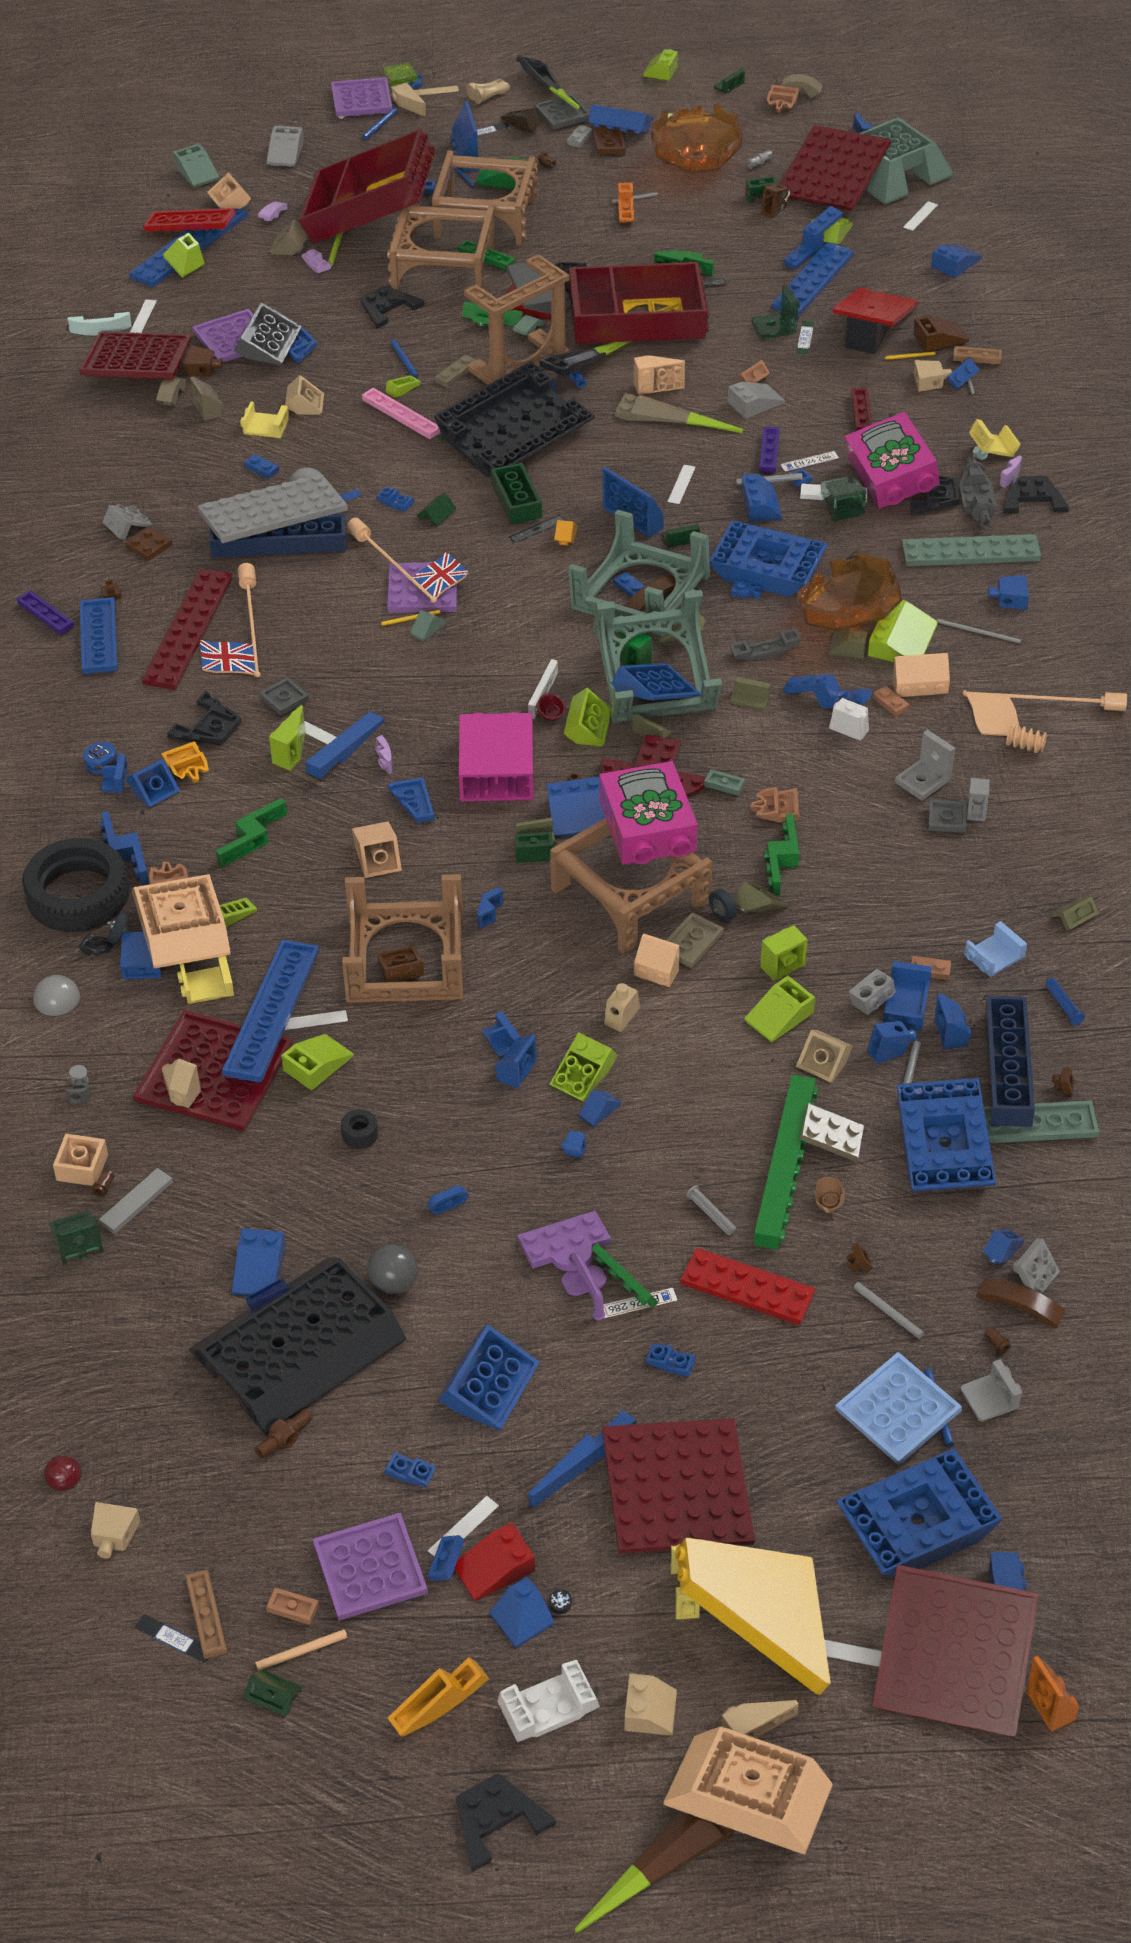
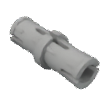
[746,150,773,169]

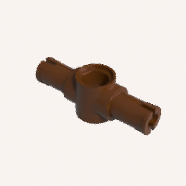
[255,1408,312,1459]

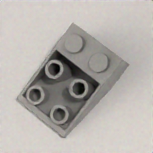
[267,126,304,167]

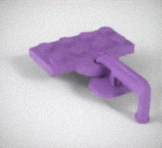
[517,1211,611,1320]

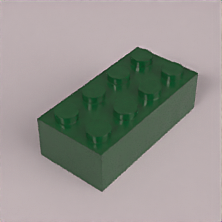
[491,463,542,525]

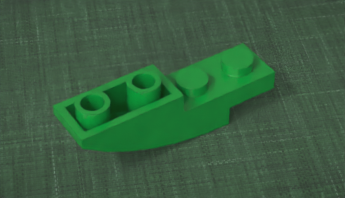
[654,251,715,277]

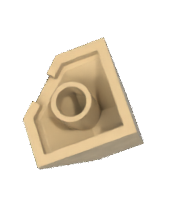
[162,1059,201,1108]

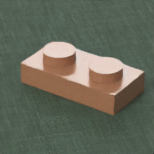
[738,360,770,383]
[872,686,910,717]
[911,956,951,980]
[266,1588,319,1625]

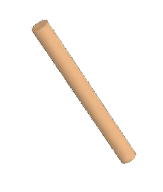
[255,1629,347,1671]

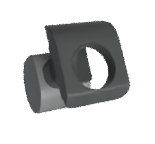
[66,1065,91,1104]

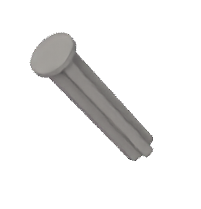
[686,1185,736,1235]

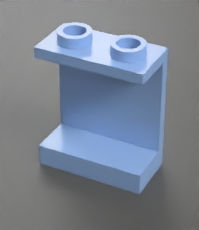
[964,921,1027,977]

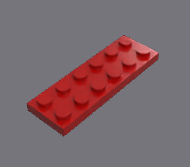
[143,208,236,232]
[680,1247,816,1325]

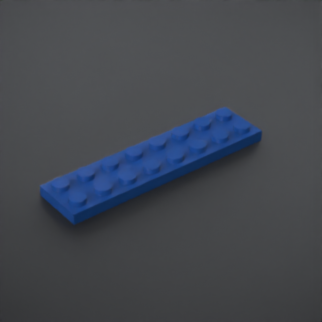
[772,242,854,317]

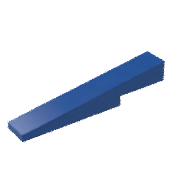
[305,712,385,779]
[528,1410,637,1508]

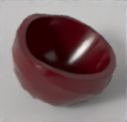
[536,693,566,721]
[44,1456,81,1490]

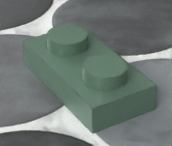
[704,769,745,796]

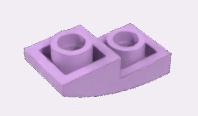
[258,202,287,221]
[302,249,331,274]
[1000,455,1022,488]
[375,735,392,774]

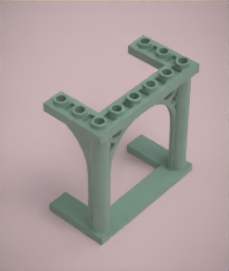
[568,510,710,636]
[593,589,722,723]

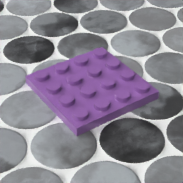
[331,77,392,117]
[192,309,254,363]
[387,562,457,613]
[313,1513,428,1621]

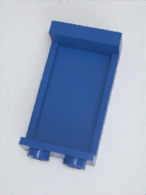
[883,961,932,1032]

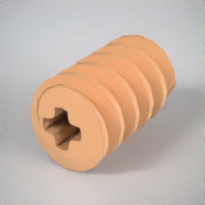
[1006,725,1047,753]

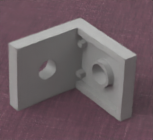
[895,730,955,801]

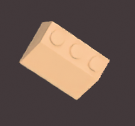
[207,172,251,209]
[892,653,950,697]

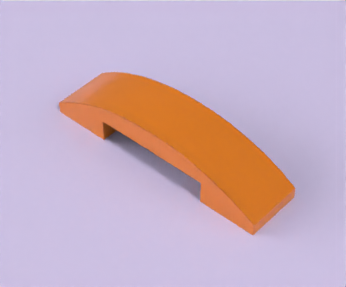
[618,183,634,222]

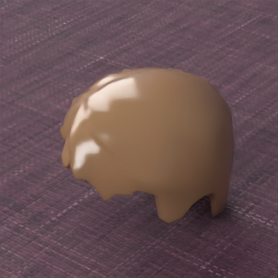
[815,1177,845,1213]

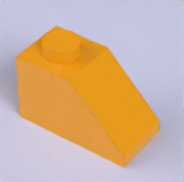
[554,520,578,546]

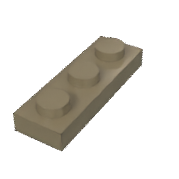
[435,355,477,388]

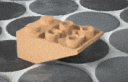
[634,356,685,395]

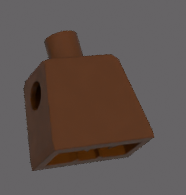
[184,346,223,377]

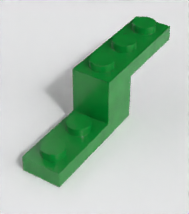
[216,798,287,868]
[764,814,799,895]

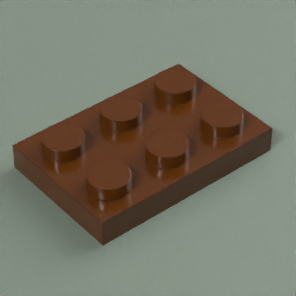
[592,126,626,155]

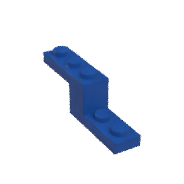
[783,206,843,270]
[783,673,872,709]
[99,811,149,885]

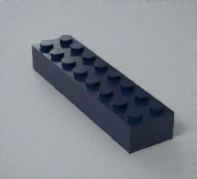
[209,514,346,557]
[985,996,1035,1127]

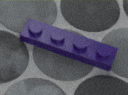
[759,427,780,473]
[17,591,74,635]

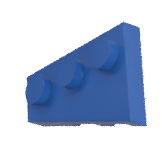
[387,777,435,823]

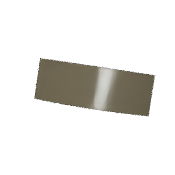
[781,74,822,98]
[156,377,186,406]

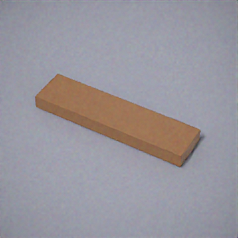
[185,1570,227,1659]

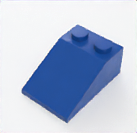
[931,244,982,278]
[232,1228,286,1298]

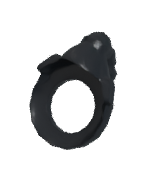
[79,934,112,956]

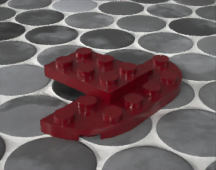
[601,735,707,796]

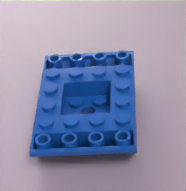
[710,520,828,596]
[897,1078,996,1192]
[836,1448,1002,1577]

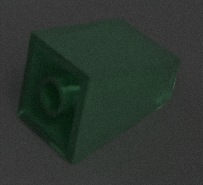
[821,475,866,522]

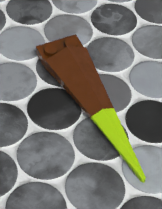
[575,1811,736,1933]

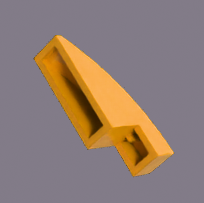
[388,1657,489,1737]

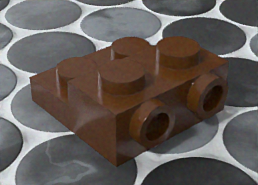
[377,946,425,982]

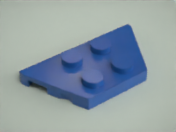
[287,327,317,364]

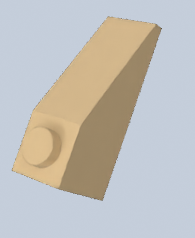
[391,83,426,116]
[721,1700,799,1738]

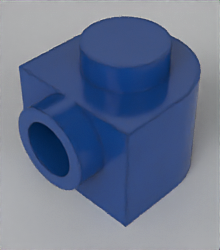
[562,1131,586,1158]

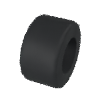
[341,1109,378,1149]

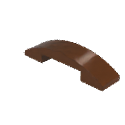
[624,576,676,612]
[976,1279,1065,1328]

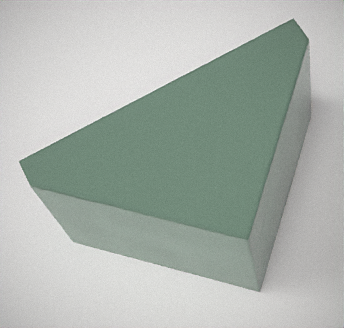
[410,610,446,642]

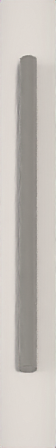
[937,619,1021,644]

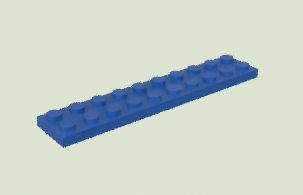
[129,206,248,287]
[222,940,319,1083]

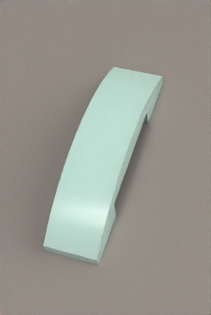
[68,312,132,335]

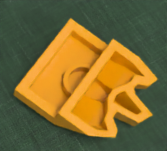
[161,741,209,783]

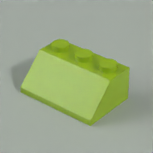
[564,688,612,746]

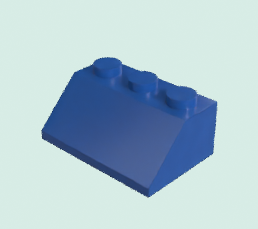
[741,474,782,522]

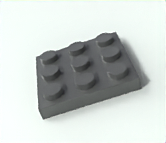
[535,94,590,130]

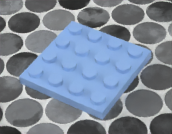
[835,1352,962,1465]

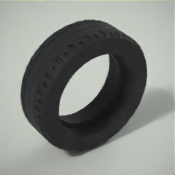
[22,838,129,932]

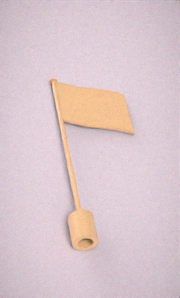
[962,690,1127,736]

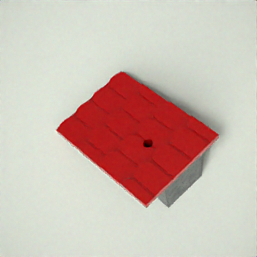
[832,288,918,354]

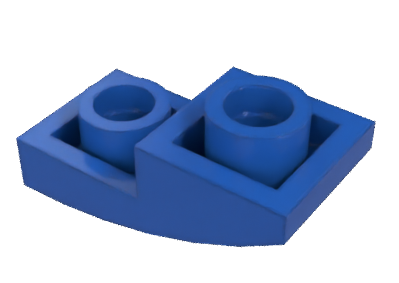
[376,487,415,512]
[646,1343,696,1377]
[384,1452,436,1487]

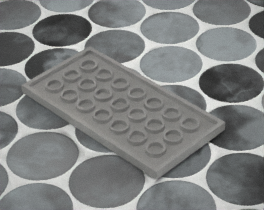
[198,474,348,543]

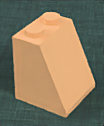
[352,821,402,878]

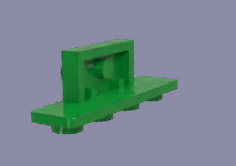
[462,301,523,326]

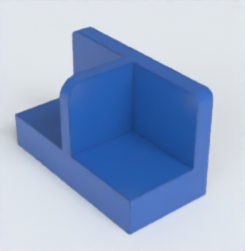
[101,754,128,792]
[482,1011,521,1058]

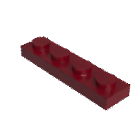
[851,388,872,431]

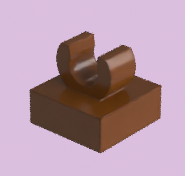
[100,579,122,600]
[1052,1067,1075,1096]
[846,1243,874,1272]

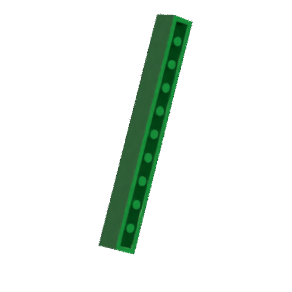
[754,1074,819,1250]

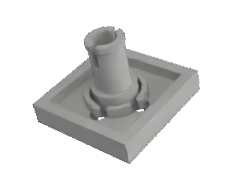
[1013,1238,1060,1294]

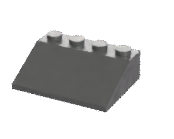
[506,261,571,314]
[234,302,302,365]

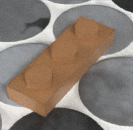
[953,346,1002,364]

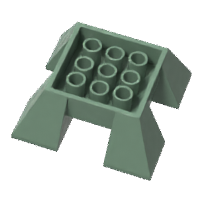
[861,117,954,205]

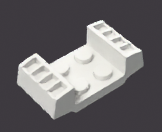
[498,1660,600,1742]

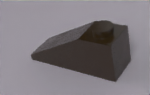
[500,108,541,132]

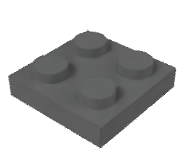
[259,677,309,716]
[928,799,967,833]

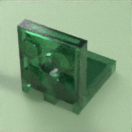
[751,285,800,340]
[49,1210,104,1265]

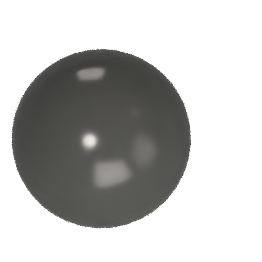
[367,1243,418,1295]

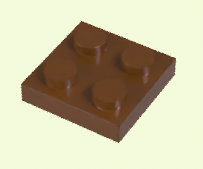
[125,526,173,561]

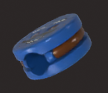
[83,742,118,774]

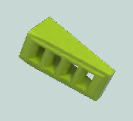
[386,375,421,398]
[219,897,257,927]

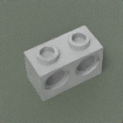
[967,778,989,821]
[849,969,896,1015]

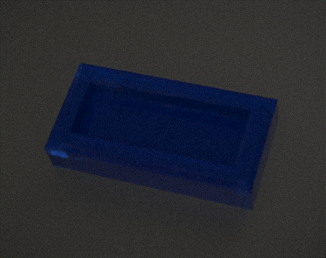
[246,1278,289,1309]

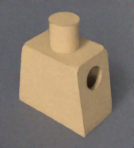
[913,360,952,391]
[604,983,640,1032]
[91,1502,140,1558]

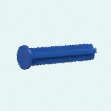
[1045,977,1085,1025]

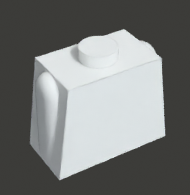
[829,698,869,741]

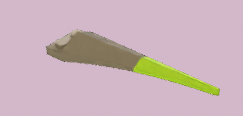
[615,393,743,433]

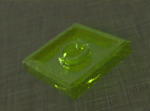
[383,62,418,86]

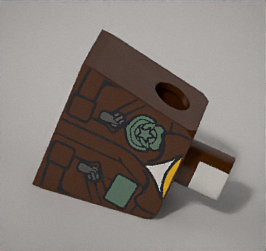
[761,184,790,218]

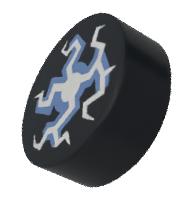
[549,1589,572,1614]

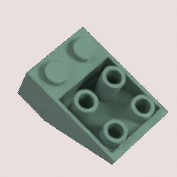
[173,144,220,188]

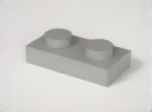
[567,125,592,148]

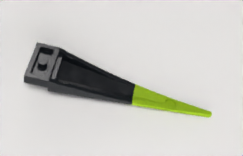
[516,55,579,110]
[539,342,629,376]

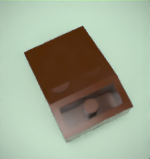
[913,316,969,352]

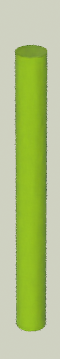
[328,233,343,267]

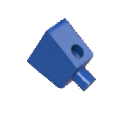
[988,575,1029,610]
[867,1021,917,1064]

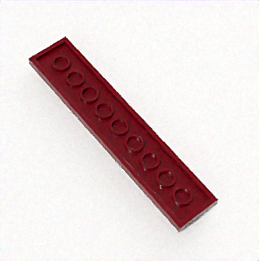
[142,568,233,690]

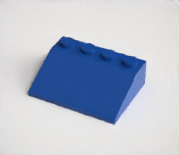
[450,101,479,172]
[588,104,656,135]
[603,467,664,538]
[611,663,700,700]
[547,777,605,838]
[438,1324,540,1430]

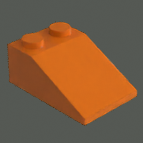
[1025,1655,1079,1732]

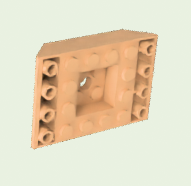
[132,874,231,968]
[663,1726,833,1855]

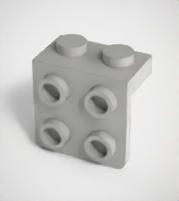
[103,504,152,540]
[961,1359,1023,1422]

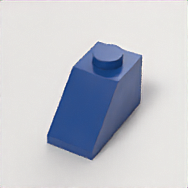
[983,1229,1025,1264]

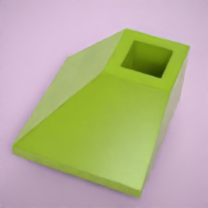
[163,233,205,278]

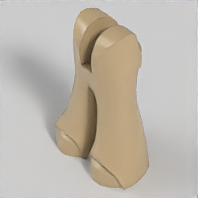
[466,79,510,104]

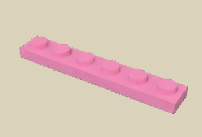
[362,388,440,439]

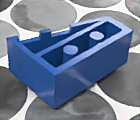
[989,1552,1026,1591]

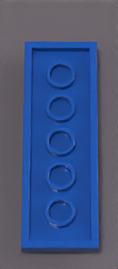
[80,597,118,674]

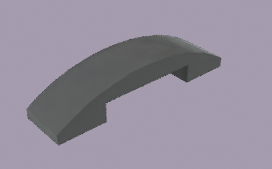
[730,628,802,660]

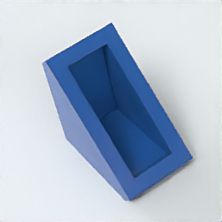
[579,1090,621,1128]

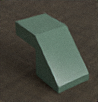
[513,315,545,336]

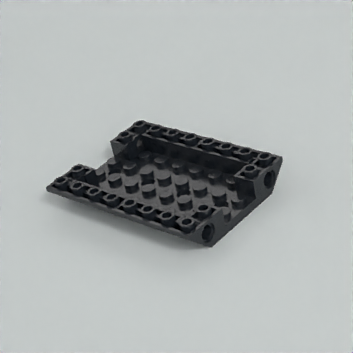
[434,361,595,477]
[189,1257,406,1435]

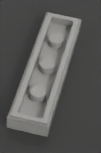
[99,1168,173,1234]

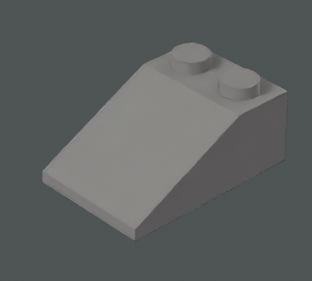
[728,382,785,419]

